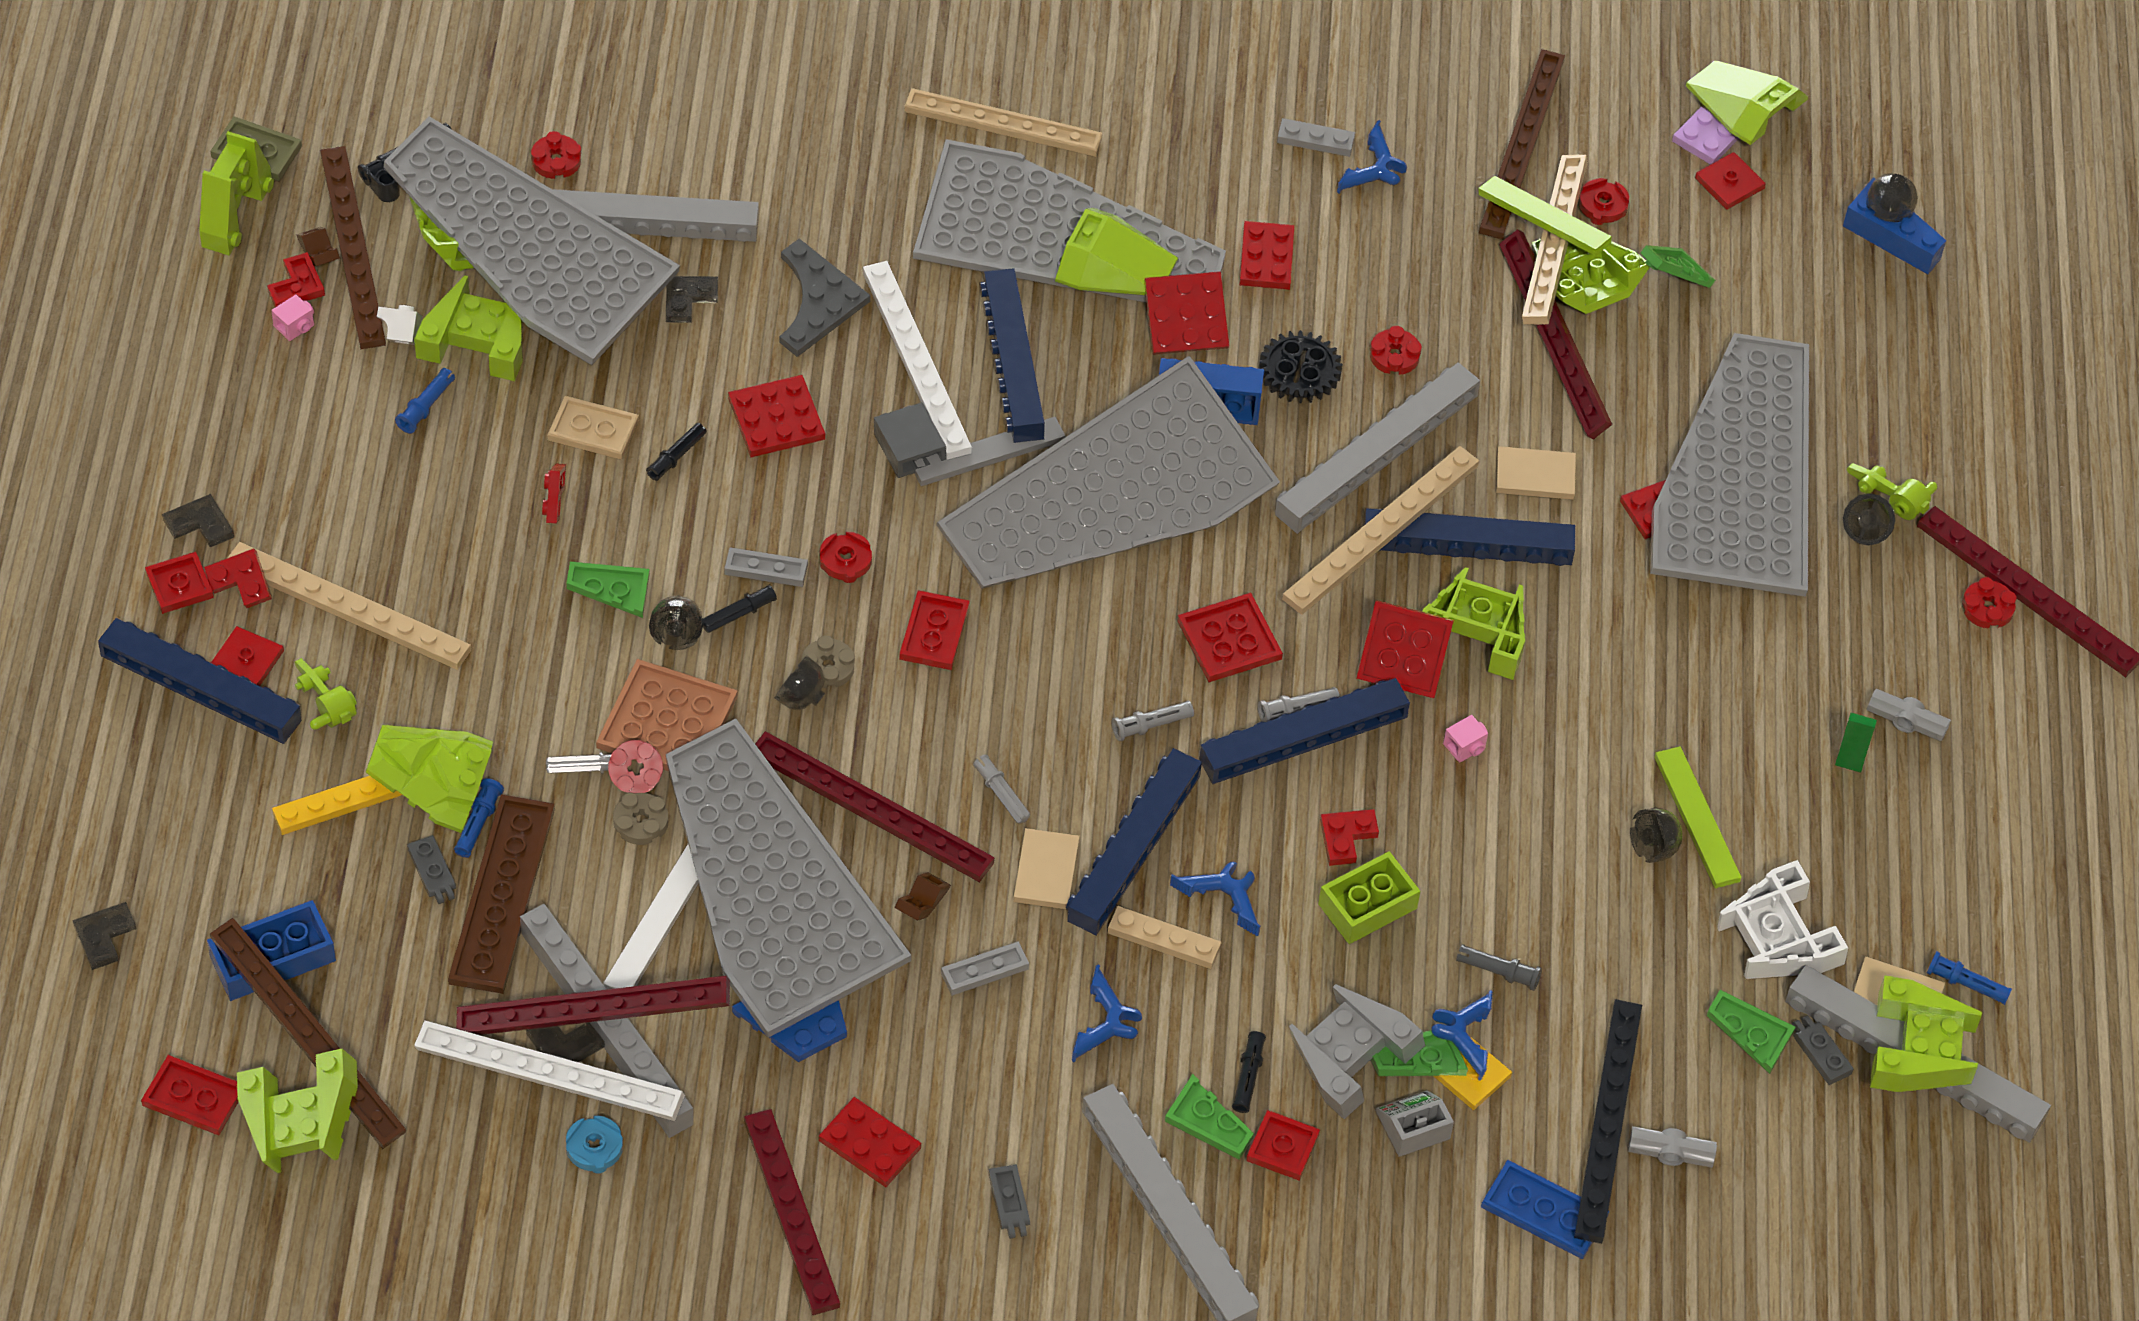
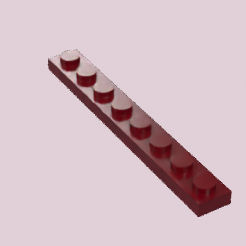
[744,1109,840,1316]

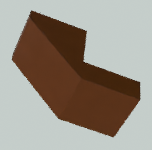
[296,227,340,266]
[894,872,951,921]

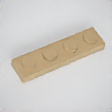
[1108,906,1222,969]

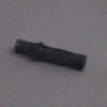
[1232,1031,1266,1113]

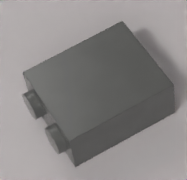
[874,403,946,478]

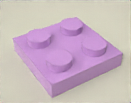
[1672,107,1739,165]

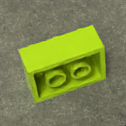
[1318,851,1421,944]

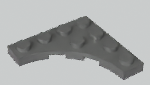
[779,238,871,357]

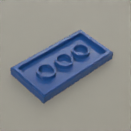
[1481,1160,1609,1260]

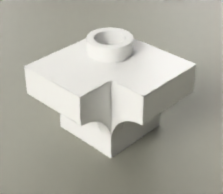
[377,305,423,345]

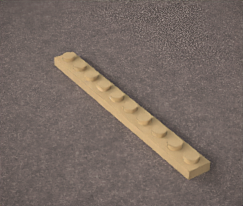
[1522,155,1588,325]
[1282,446,1479,615]
[228,542,471,670]

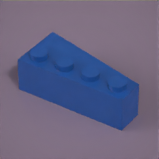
[1843,177,1946,274]

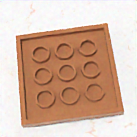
[596,659,738,771]

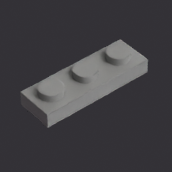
[1277,118,1355,157]
[725,548,808,587]
[941,941,1029,996]

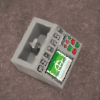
[1375,1090,1454,1157]

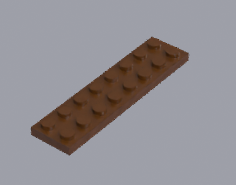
[448,794,555,994]

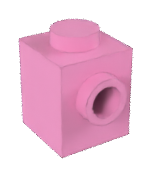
[272,295,314,341]
[1443,715,1488,763]

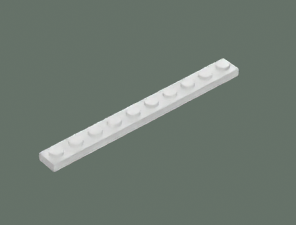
[863,261,972,460]
[414,1021,685,1121]

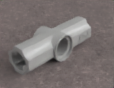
[1867,689,1951,741]
[1628,1126,1717,1168]

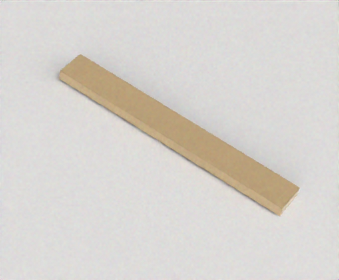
[904,88,1103,157]

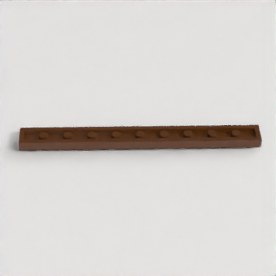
[1479,49,1565,240]
[320,146,386,350]
[210,918,406,1149]

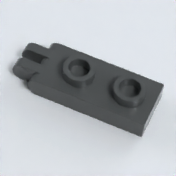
[407,835,456,904]
[1792,1015,1854,1085]
[988,1164,1030,1239]

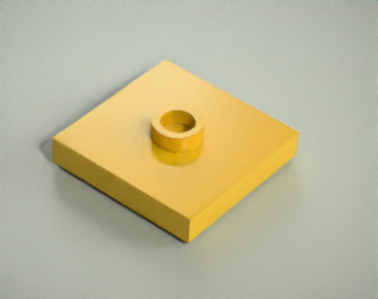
[1433,1037,1512,1111]

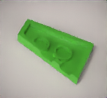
[1641,245,1716,288]
[566,562,650,618]
[1707,990,1795,1074]
[1371,1030,1468,1076]
[1165,1074,1254,1160]

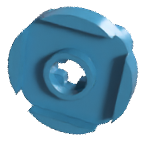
[566,1116,623,1174]

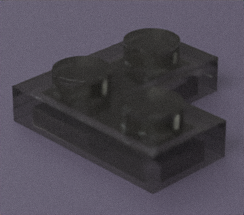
[666,276,718,323]
[162,494,234,548]
[72,902,136,970]
[526,1022,605,1062]

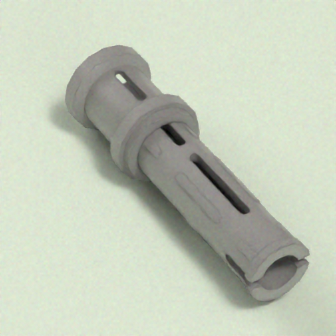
[1258,687,1340,722]
[1112,700,1194,741]

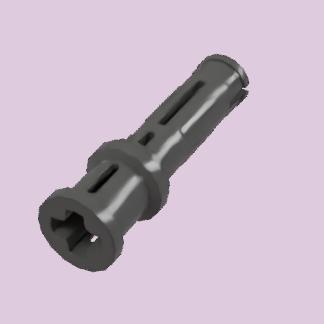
[1456,944,1542,991]

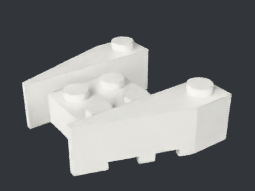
[1717,860,1848,979]

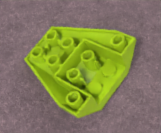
[1686,60,1808,145]
[1055,208,1178,295]
[1532,239,1650,314]

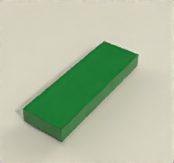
[1835,713,1877,773]

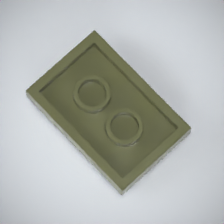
[210,116,302,181]

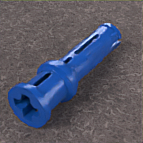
[395,368,455,434]
[454,778,504,858]
[1927,951,2012,1005]

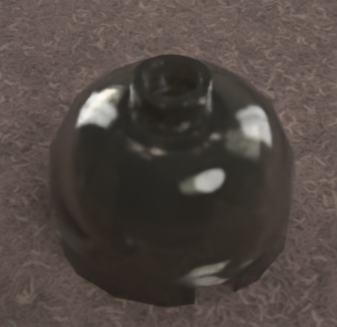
[1866,173,1918,222]
[1842,493,1895,546]
[649,595,703,650]
[774,656,825,710]
[1630,808,1683,863]

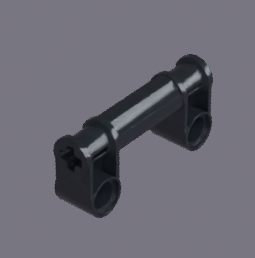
[358,123,452,202]

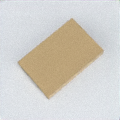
[548,396,639,460]
[1496,446,1576,500]
[1013,828,1079,909]
[1854,956,1945,1005]

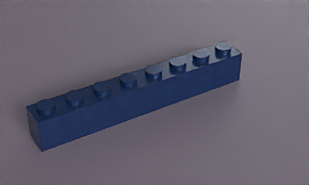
[980,268,1045,443]
[1364,508,1575,566]
[98,618,302,744]
[1199,678,1410,785]
[1066,748,1202,936]

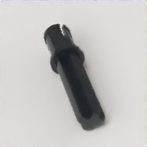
[646,423,707,481]
[701,585,777,633]

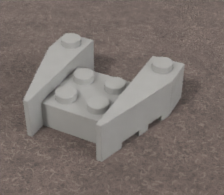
[1289,984,1425,1119]

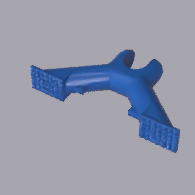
[1337,120,1407,194]
[1170,862,1261,936]
[1072,964,1142,1062]
[1431,990,1493,1080]

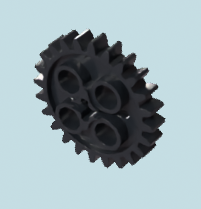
[1259,330,1343,403]

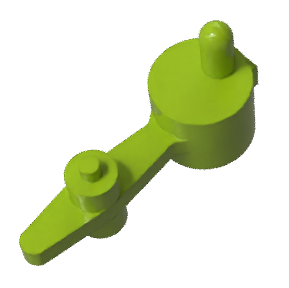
[1847,463,1938,520]
[294,658,357,730]

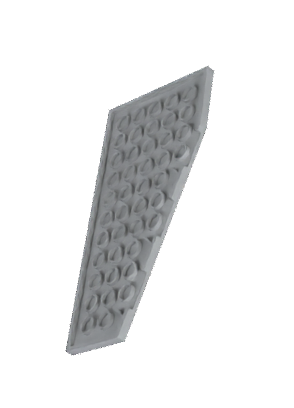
[384,116,680,365]
[913,139,1226,303]
[1650,333,1809,597]
[936,356,1280,589]
[666,719,911,1038]

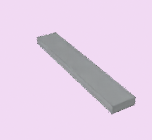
[914,417,1065,486]

